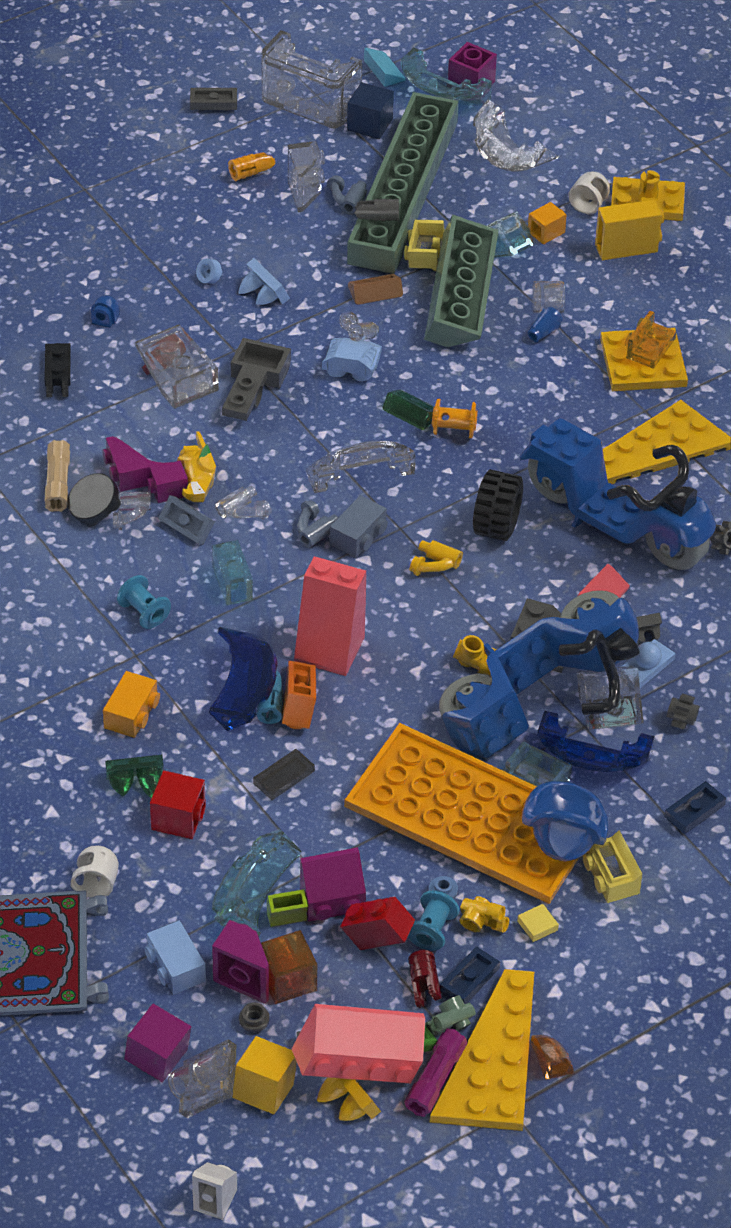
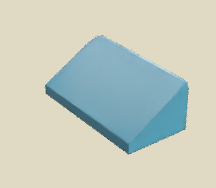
[364,48,405,87]

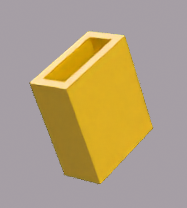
[595,199,664,260]

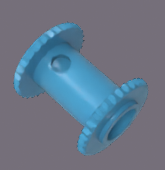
[117,575,171,629]
[408,890,460,951]

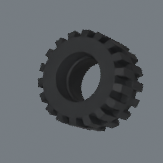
[473,469,523,541]

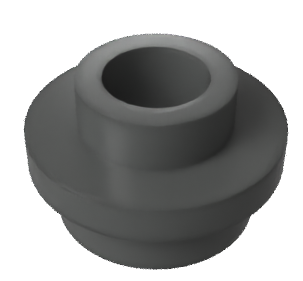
[239,1002,269,1032]

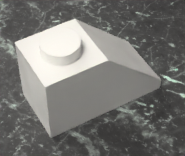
[192,1162,237,1220]

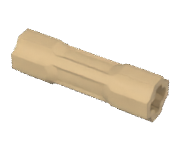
[44,440,70,512]

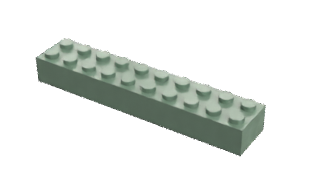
[347,92,459,274]

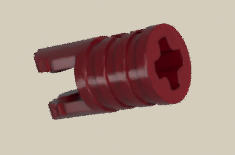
[408,950,441,1008]

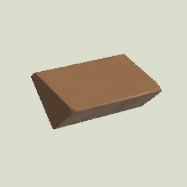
[348,274,403,304]

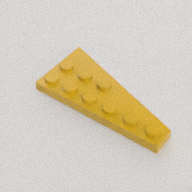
[603,400,731,484]
[430,969,534,1131]

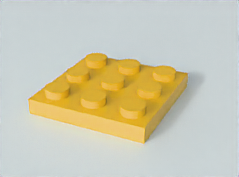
[600,328,688,391]

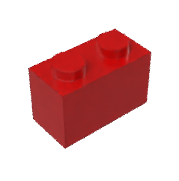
[340,897,415,950]

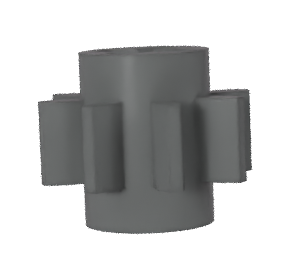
[710,521,731,555]
[666,693,700,730]

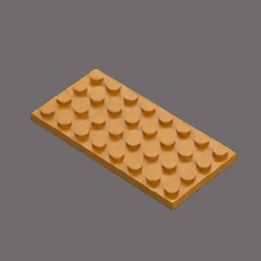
[344,723,579,904]

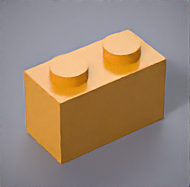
[103,671,160,738]

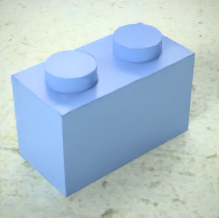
[145,920,206,995]

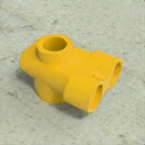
[453,635,497,675]
[459,896,509,933]

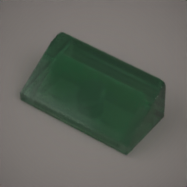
[383,389,434,430]

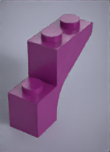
[102,436,188,503]

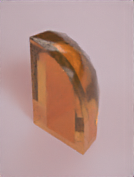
[530,1034,574,1080]

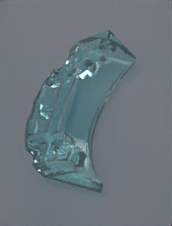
[401,48,492,106]
[212,829,302,937]

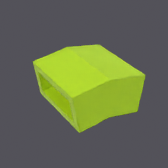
[267,889,308,927]

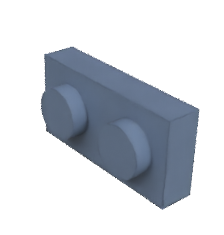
[158,495,215,545]

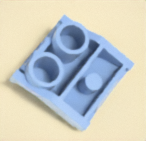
[322,338,382,381]

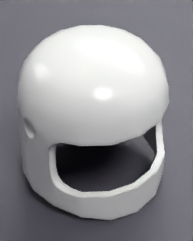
[569,171,610,215]
[70,845,119,897]

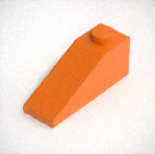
[282,661,316,729]

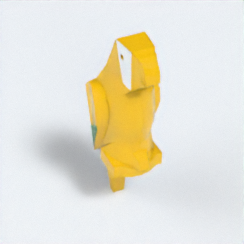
[177,431,216,502]

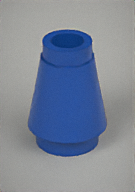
[527,307,563,342]

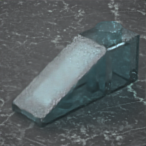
[486,211,533,258]

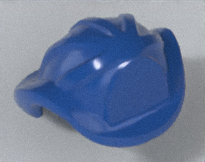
[522,781,608,861]

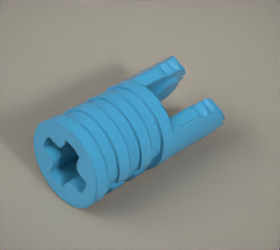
[257,670,283,724]

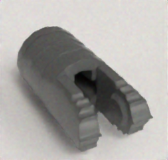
[354,199,399,221]

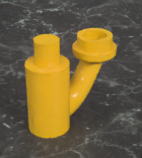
[409,540,463,576]

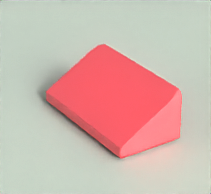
[578,564,630,598]

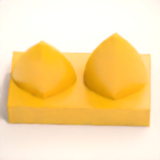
[317,1077,381,1121]

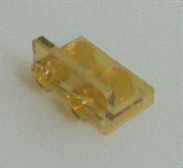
[625,311,676,369]

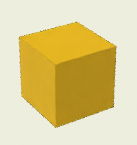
[232,1036,297,1114]

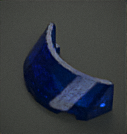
[209,627,278,731]
[537,710,655,772]

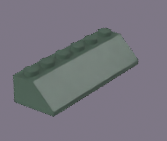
[424,214,499,347]

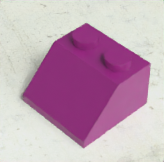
[300,847,366,922]
[212,920,269,1004]

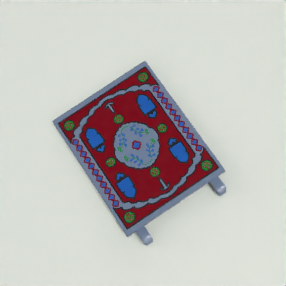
[0,890,109,1016]

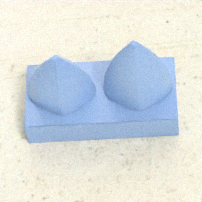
[238,258,290,305]

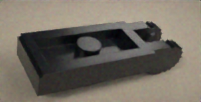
[44,343,71,397]

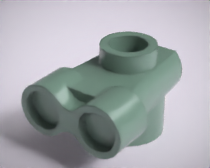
[425,995,476,1037]

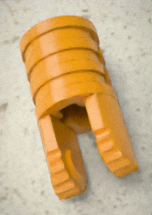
[228,152,276,181]

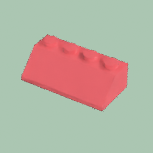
[292,1004,425,1084]

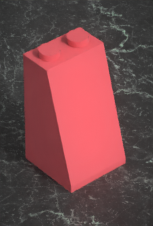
[294,556,367,676]

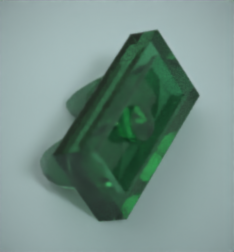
[105,754,164,798]

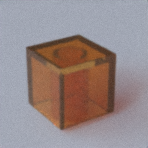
[261,930,318,1004]

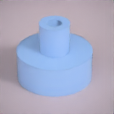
[196,258,222,284]

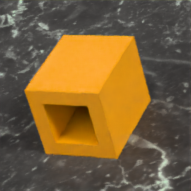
[527,202,567,245]

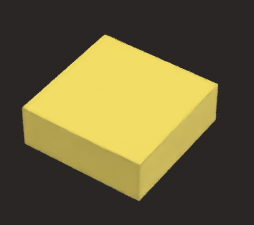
[517,904,559,942]

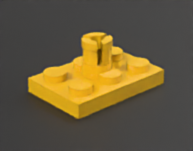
[611,170,685,221]

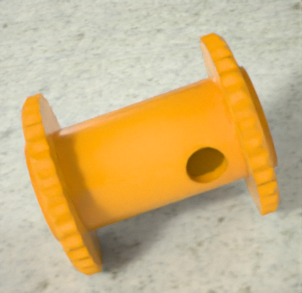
[432,399,478,438]

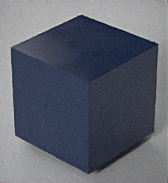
[347,82,394,139]

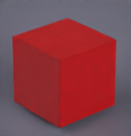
[150,770,206,840]

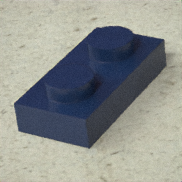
[664,781,726,834]
[440,946,500,1004]

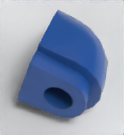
[91,295,120,328]

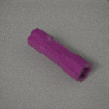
[404,1028,467,1117]

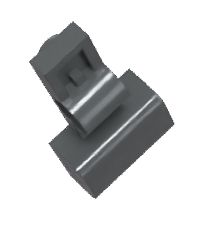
[222,338,291,421]

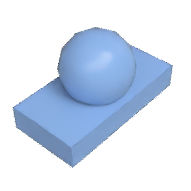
[618,639,676,689]

